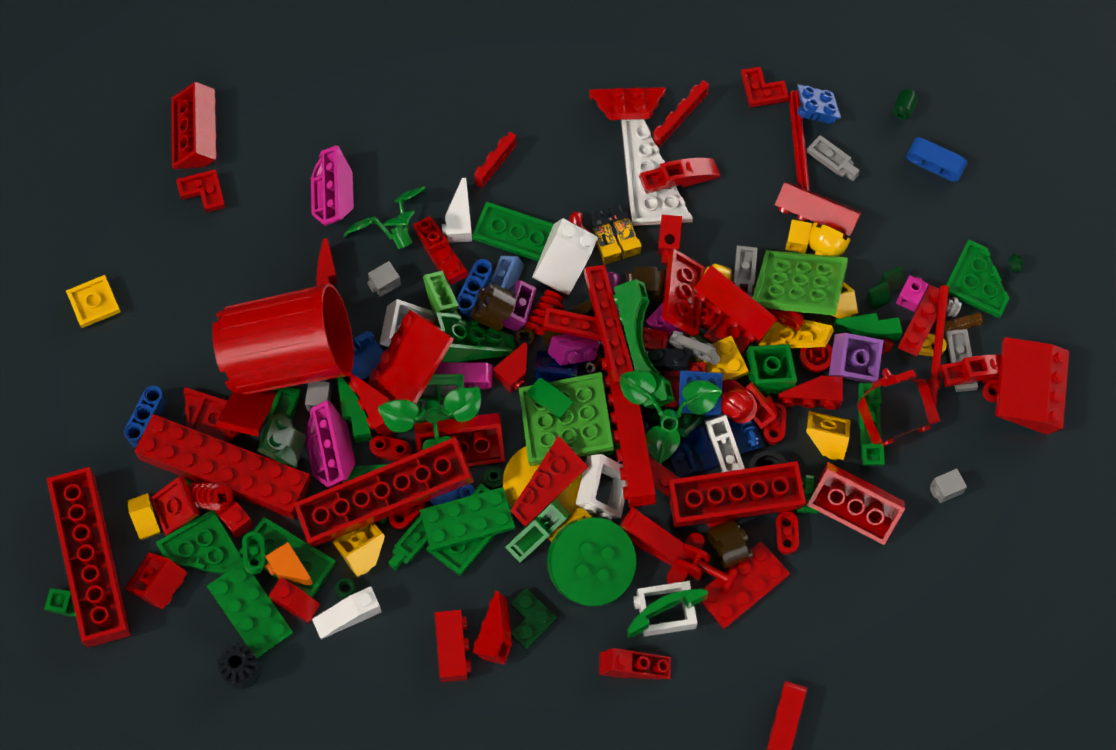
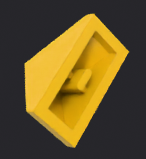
[127,493,161,540]

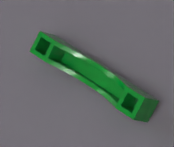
[614,279,675,409]

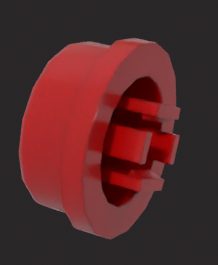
[799,343,832,373]

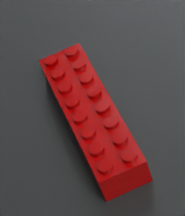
[134,414,312,520]
[294,437,474,547]
[47,467,131,648]

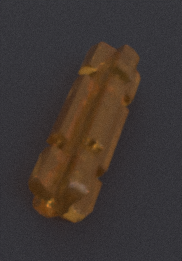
[944,313,983,333]

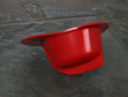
[721,379,757,423]

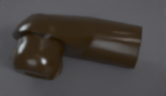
[585,350,605,373]

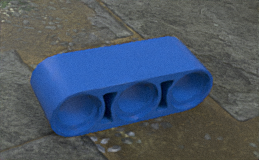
[906,137,967,182]
[456,259,492,319]
[124,386,166,447]

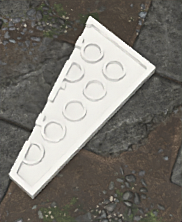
[621,119,693,226]

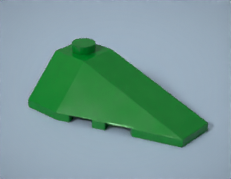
[433,312,517,363]

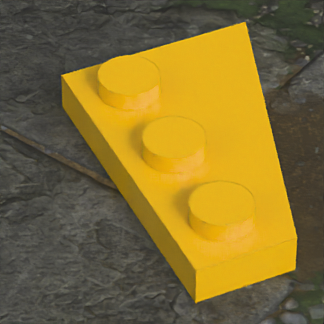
[759,320,834,349]

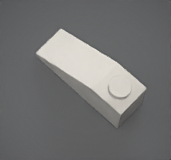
[442,178,472,243]
[704,413,745,472]
[312,586,381,639]

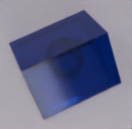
[535,351,578,382]

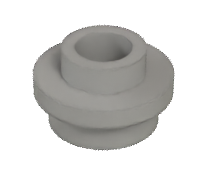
[946,297,962,317]

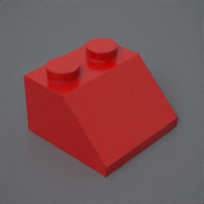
[124,552,187,610]

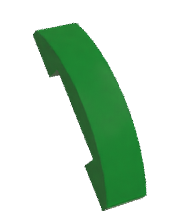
[858,383,885,466]
[627,589,708,639]

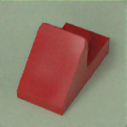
[745,382,778,429]

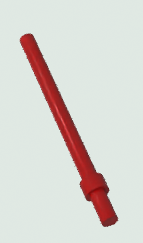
[928,285,949,405]

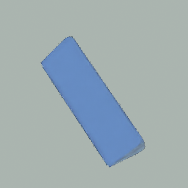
[490,255,524,290]

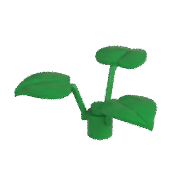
[344,186,427,249]
[620,370,722,464]
[378,387,481,450]

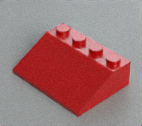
[368,310,454,404]
[995,337,1069,435]

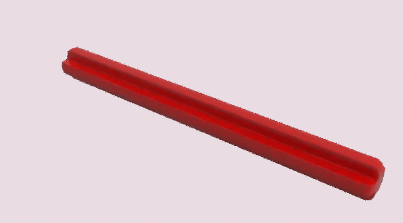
[789,91,810,191]

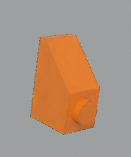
[265,543,313,586]

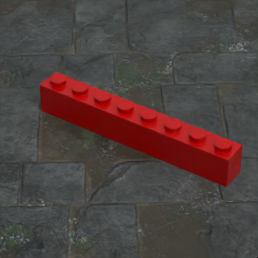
[601,346,655,507]

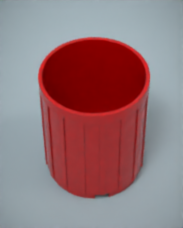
[213,283,354,395]

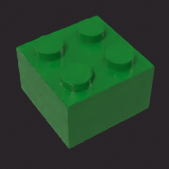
[744,344,797,395]

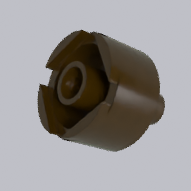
[625,266,666,305]
[470,283,516,331]
[707,518,753,569]

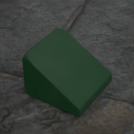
[880,266,905,293]
[866,281,891,310]

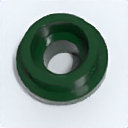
[1008,253,1025,273]
[483,467,504,488]
[335,578,357,600]

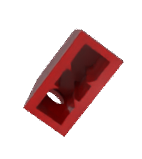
[658,214,682,266]

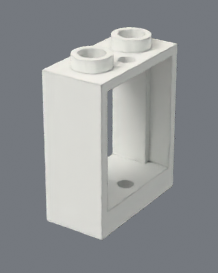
[576,454,626,521]
[633,581,697,637]

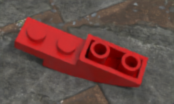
[639,158,721,194]
[412,216,469,285]
[940,355,1001,387]

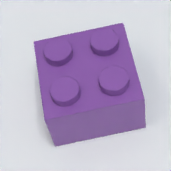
[829,333,884,383]

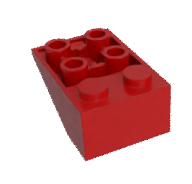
[349,373,397,437]

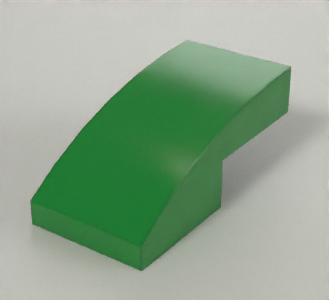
[526,378,573,419]
[44,588,76,617]

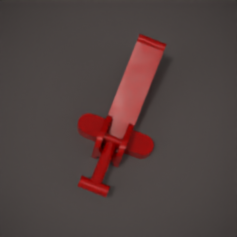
[619,507,738,592]

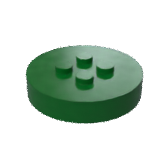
[547,517,636,606]

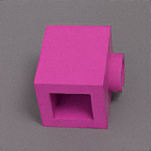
[896,276,928,312]

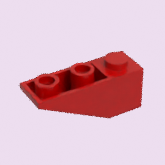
[777,376,843,410]
[473,591,512,665]
[599,648,671,680]

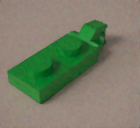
[388,515,428,571]

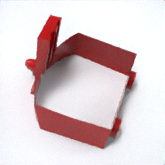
[857,368,941,446]

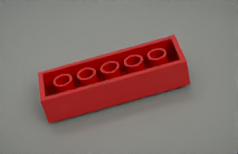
[667,461,806,527]

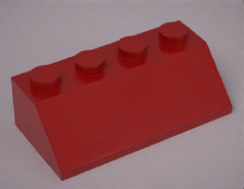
[172,82,217,169]
[693,265,777,343]
[414,413,505,466]
[807,462,905,545]

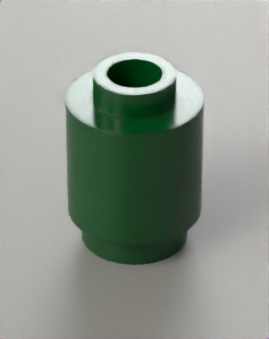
[893,89,918,120]

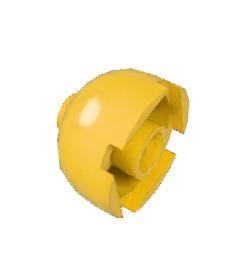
[808,223,851,257]

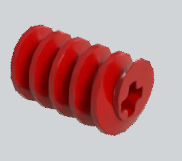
[525,290,565,336]
[188,481,233,511]

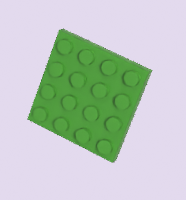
[752,250,848,316]
[519,372,614,466]

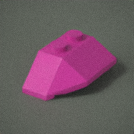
[311,145,354,226]
[305,400,356,488]

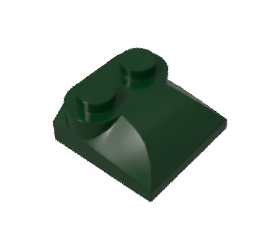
[257,413,308,469]

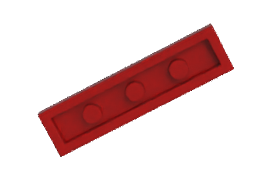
[653,80,709,148]
[898,285,949,356]

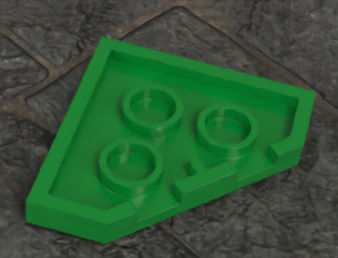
[946,239,1009,318]
[155,510,243,575]

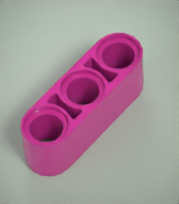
[432,362,493,389]

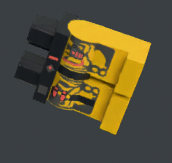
[591,204,641,265]

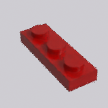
[474,132,517,189]

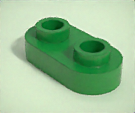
[242,532,265,574]

